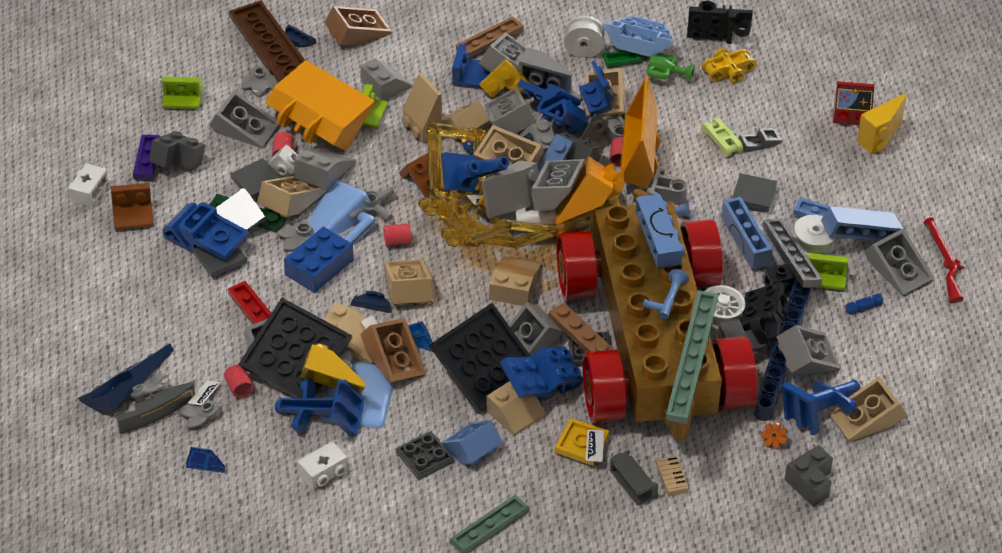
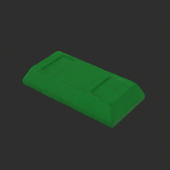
[602,50,642,68]

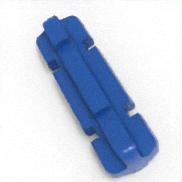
[845,293,883,315]

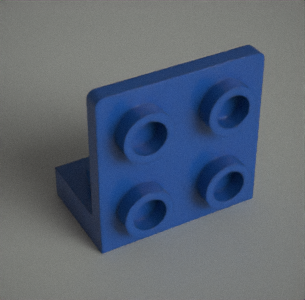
[452,44,491,88]
[579,60,613,117]

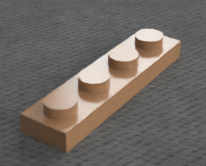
[456,16,524,58]
[548,303,614,352]

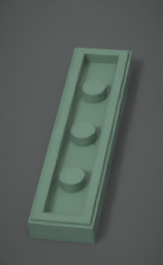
[449,495,529,553]

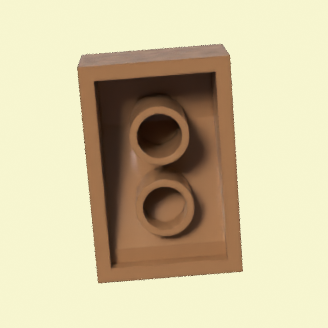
[324,6,392,46]
[360,318,426,383]

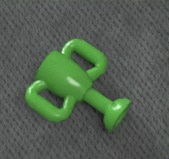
[646,53,695,82]

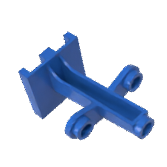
[440,152,509,194]
[275,378,365,436]
[781,379,861,436]

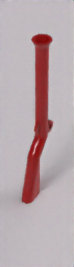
[924,217,965,304]

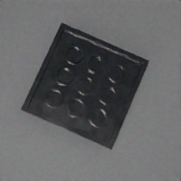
[238,297,353,398]
[429,303,531,413]

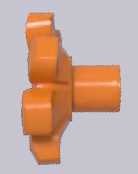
[761,422,788,449]

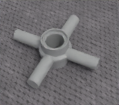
[349,187,395,221]

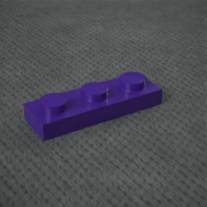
[133,134,161,180]

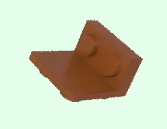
[399,148,444,197]
[110,183,154,230]

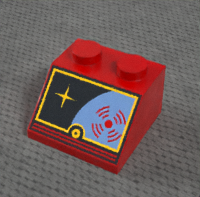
[833,81,875,125]

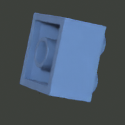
[441,420,503,466]

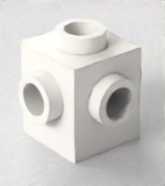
[268,144,298,177]

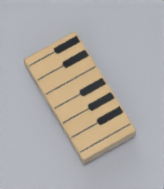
[656,456,689,496]

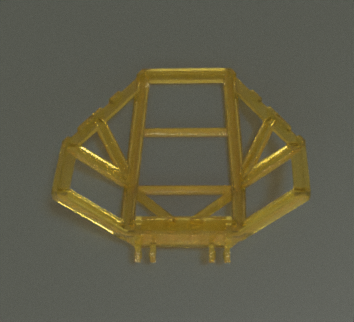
[418,122,609,248]

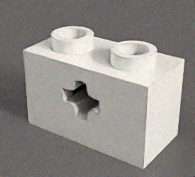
[68,163,108,207]
[297,441,348,490]

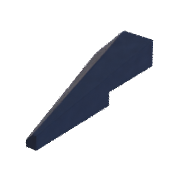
[78,343,174,414]

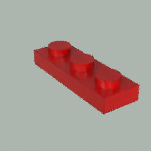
[228,281,271,324]

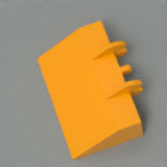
[265,60,375,151]
[620,76,660,188]
[555,156,625,225]

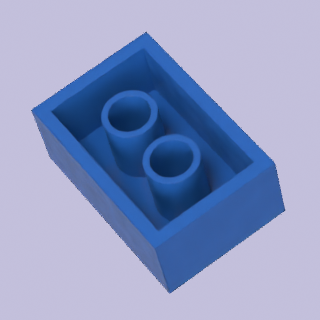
[284,226,354,293]

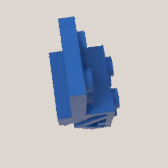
[518,79,588,134]
[162,202,249,261]
[500,347,583,401]

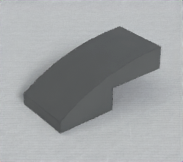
[738,128,782,152]

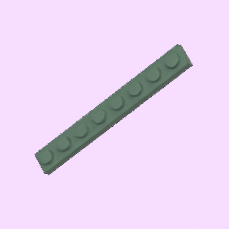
[666,290,719,424]

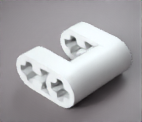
[516,207,557,230]

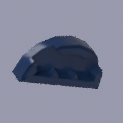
[285,24,316,48]
[351,291,390,313]

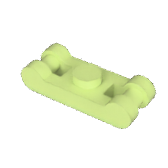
[701,118,743,157]

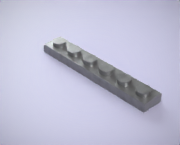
[763,218,822,288]

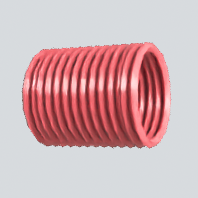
[272,132,294,157]
[609,137,623,167]
[383,223,411,247]
[224,364,254,398]

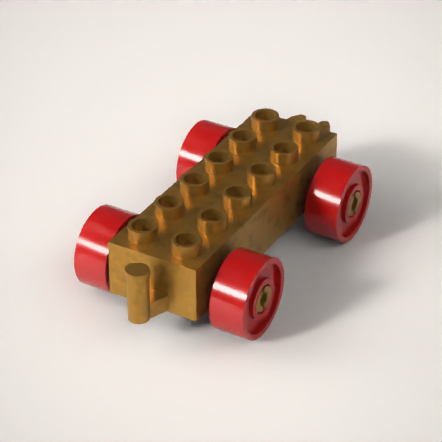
[556,189,757,440]

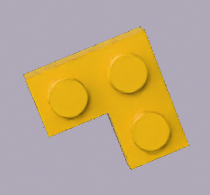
[479,59,530,98]

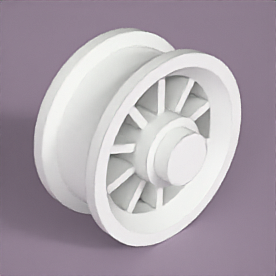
[564,16,605,57]
[793,215,836,256]
[704,285,745,331]

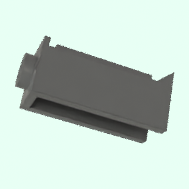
[610,450,659,506]

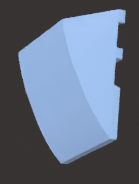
[603,16,673,57]

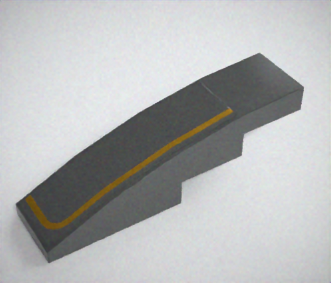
[116,381,195,434]

